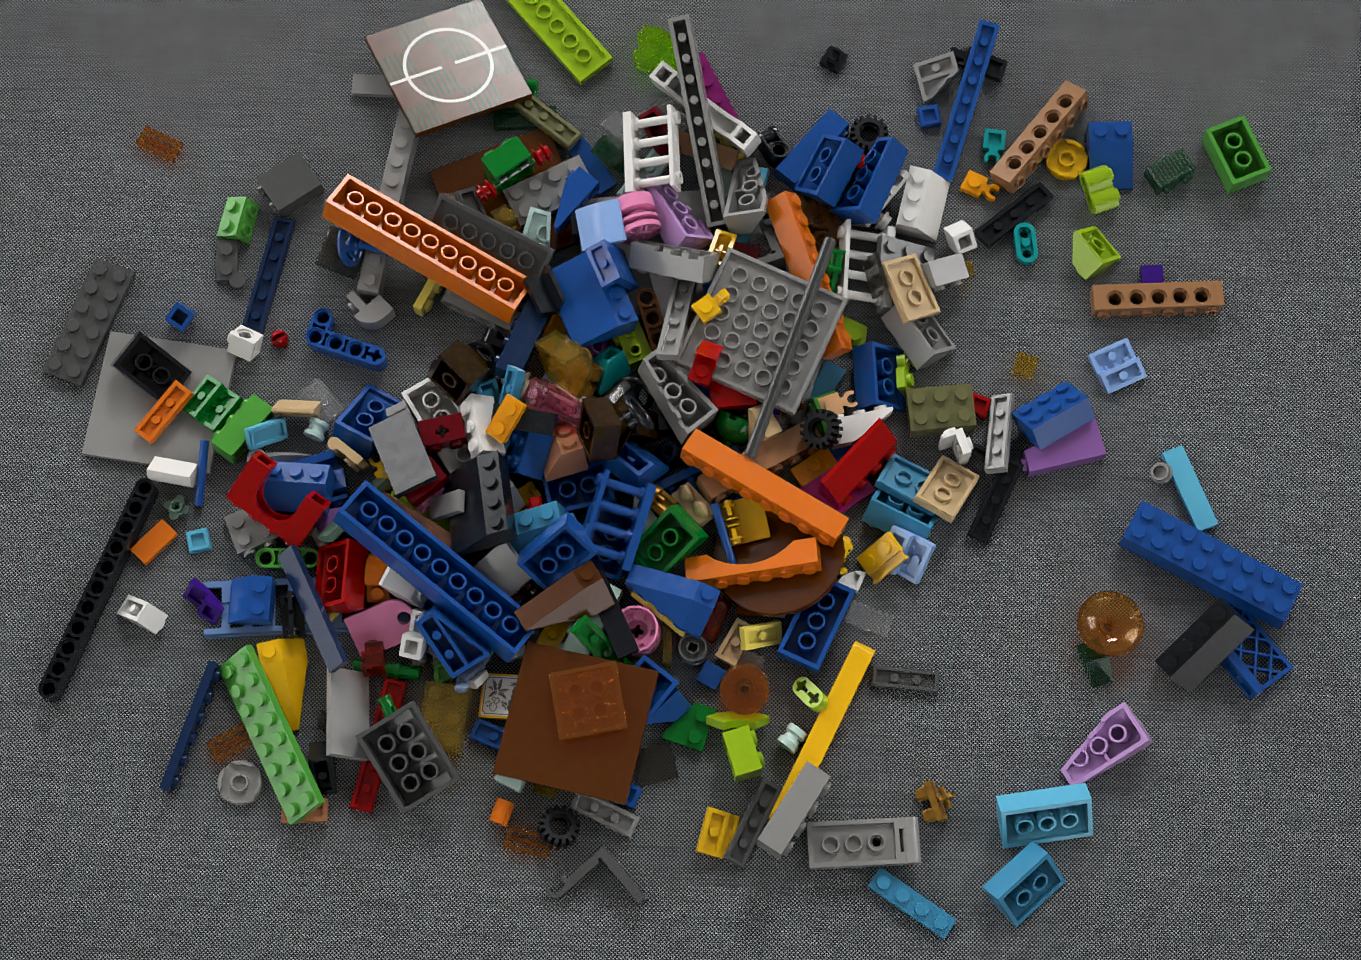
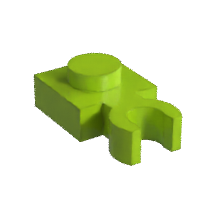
[896,354,914,395]

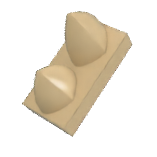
[671,482,714,528]

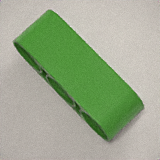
[255,548,318,570]

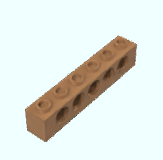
[990,80,1089,194]
[1089,280,1225,319]

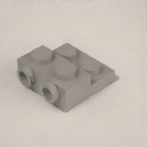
[224,510,282,558]

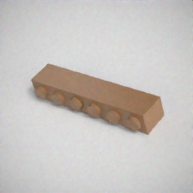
[696,421,822,505]

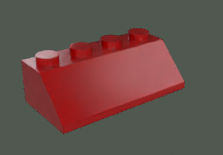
[818,418,897,510]

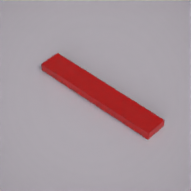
[349,677,408,814]

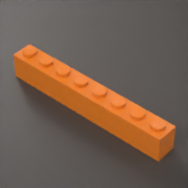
[766,191,853,360]
[680,429,849,548]

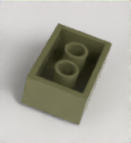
[904,383,977,438]

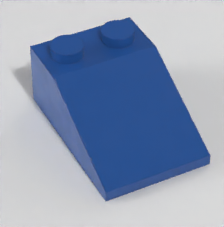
[1085,121,1133,190]
[332,383,401,459]

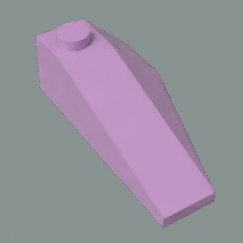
[644,175,714,250]
[1061,702,1154,785]

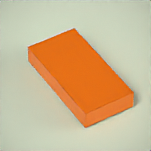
[130,519,178,566]

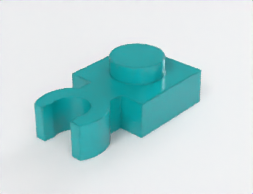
[982,128,1006,165]

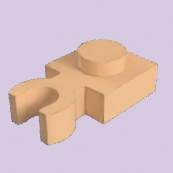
[818,391,858,414]

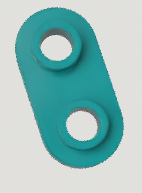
[1013,222,1038,265]

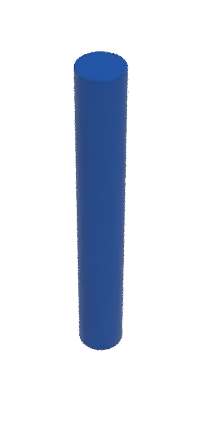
[194,440,209,506]
[710,502,737,564]

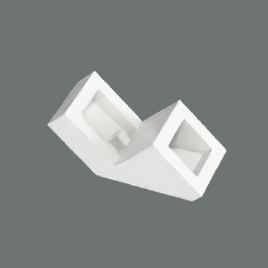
[399,608,428,661]

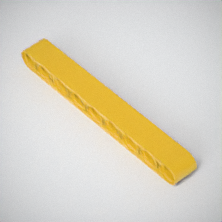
[768,641,876,819]

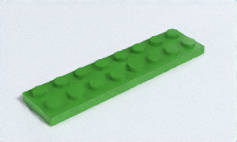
[219,645,325,825]

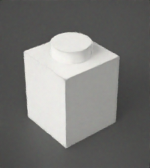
[943,220,977,254]

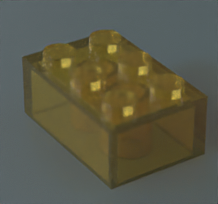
[421,681,473,758]

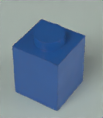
[164,301,198,332]

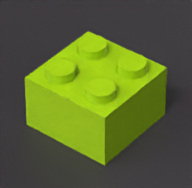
[722,725,765,783]

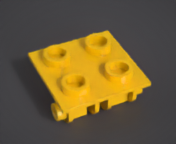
[719,498,771,546]

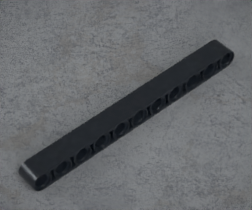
[38,478,159,703]

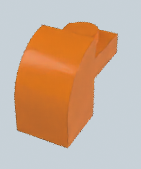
[364,552,391,603]

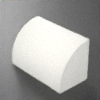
[147,456,198,488]

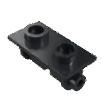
[281,591,306,639]

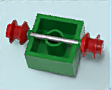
[475,136,552,203]

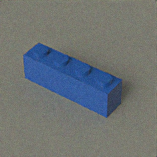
[775,108,849,192]

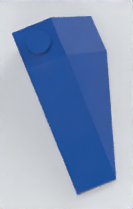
[624,564,720,638]

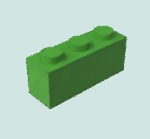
[211,394,275,464]

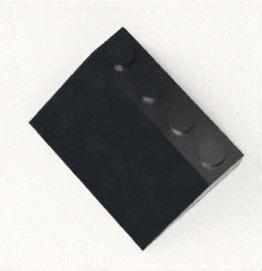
[445,450,518,556]

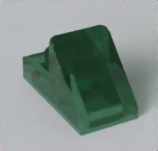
[1076,638,1114,689]

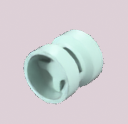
[776,722,808,754]

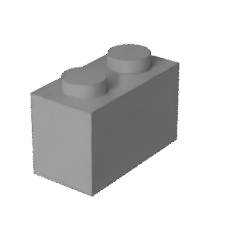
[921,252,969,293]

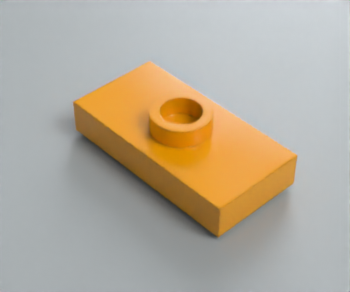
[790,448,837,487]

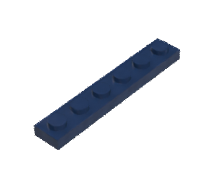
[159,660,222,794]

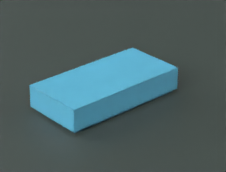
[244,416,288,451]

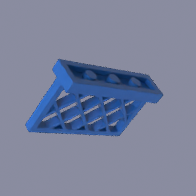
[1220,602,1294,700]

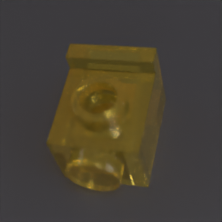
[491,204,521,231]

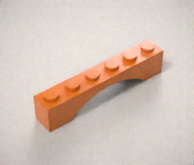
[684,537,822,589]

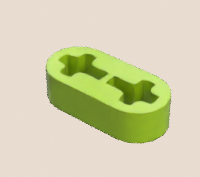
[792,677,828,712]

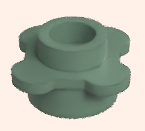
[164,495,190,520]

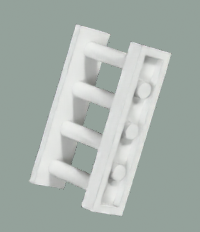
[623,104,683,194]
[835,219,896,314]

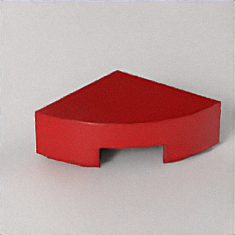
[973,393,991,421]

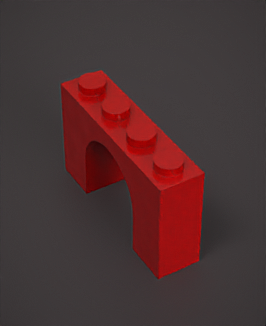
[226,451,331,548]

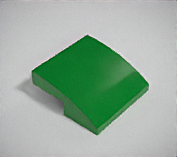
[182,374,243,433]

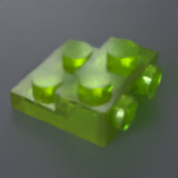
[632,25,678,72]

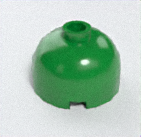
[714,410,748,447]

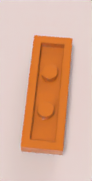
[134,380,194,445]

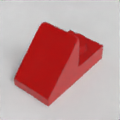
[688,340,724,388]

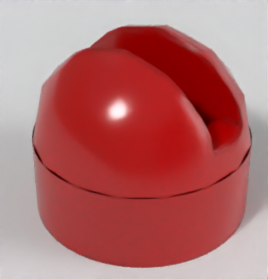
[271,330,289,349]

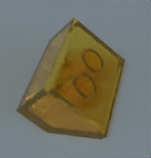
[534,330,594,399]

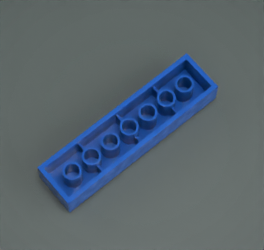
[1118,500,1303,629]

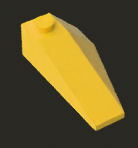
[256,638,309,732]

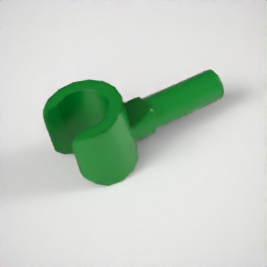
[526,78,539,98]

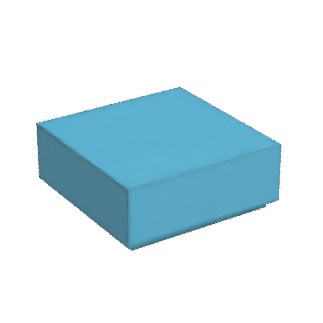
[185,527,213,555]

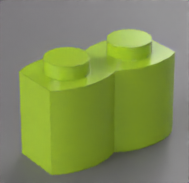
[1079,165,1121,214]

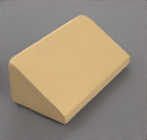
[271,399,321,418]

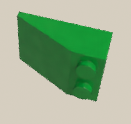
[634,504,709,573]

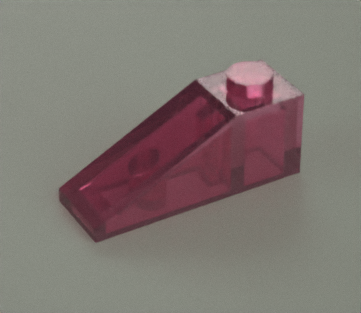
[523,378,582,428]

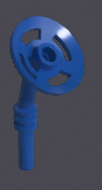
[337,228,393,267]

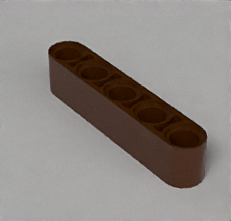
[637,288,677,366]

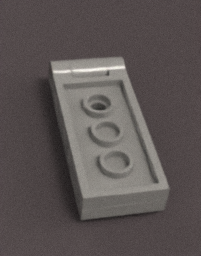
[806,817,922,870]

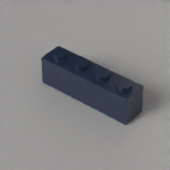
[493,297,552,379]

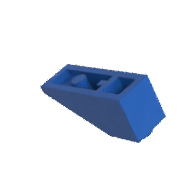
[554,166,599,235]

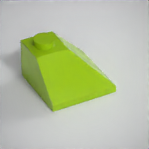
[1072,225,1122,280]

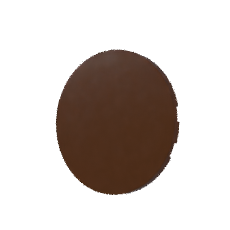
[713,511,845,617]

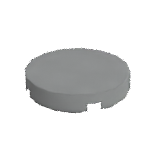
[217,760,263,806]

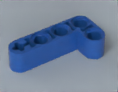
[305,307,388,372]

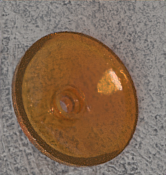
[1077,591,1144,656]

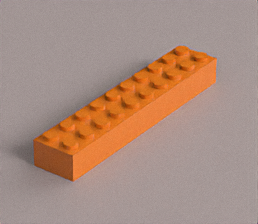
[322,174,529,324]

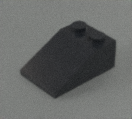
[110,331,192,401]

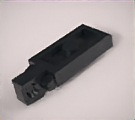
[950,47,1008,83]

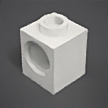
[227,325,264,362]

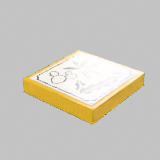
[478,673,518,720]

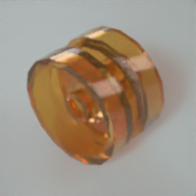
[720,662,769,715]

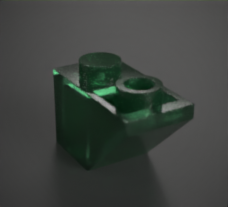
[590,135,625,176]

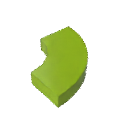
[706,711,769,730]

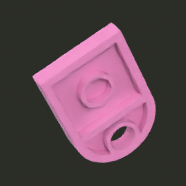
[344,599,413,659]

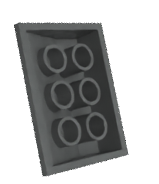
[356,700,461,814]

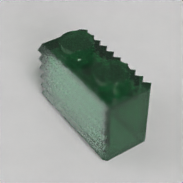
[1144,148,1196,195]

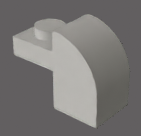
[346,291,396,330]

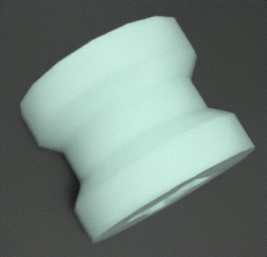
[303,417,330,442]

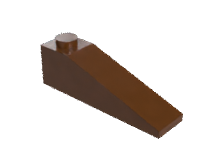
[514,560,615,632]

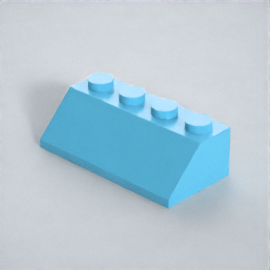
[996,783,1093,849]

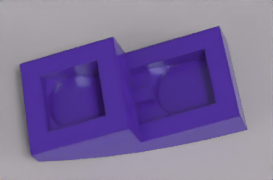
[182,578,224,625]

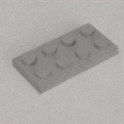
[503,155,598,229]

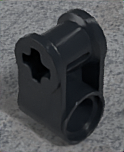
[756,126,789,168]
[650,440,685,473]

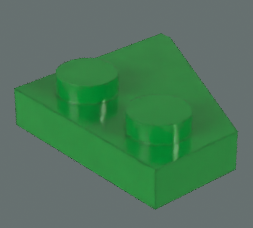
[661,702,717,753]

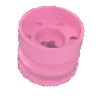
[616,191,662,244]
[622,605,662,657]

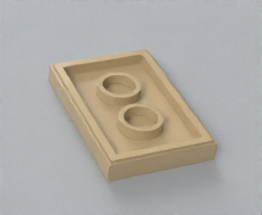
[878,253,941,324]
[913,455,980,523]

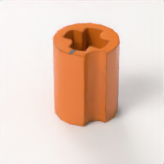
[489,798,515,827]

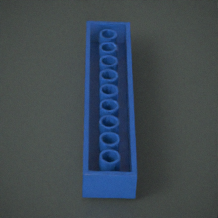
[332,480,535,663]

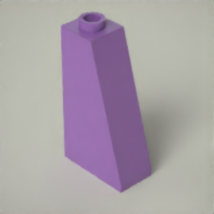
[1019,414,1106,478]

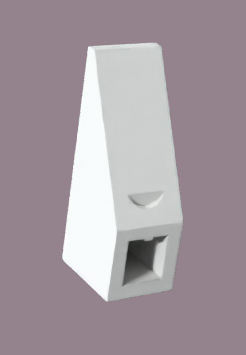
[832,405,893,450]

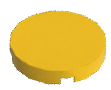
[1045,139,1088,181]

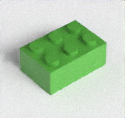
[1201,115,1272,194]

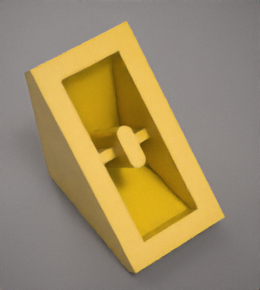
[709,229,737,267]

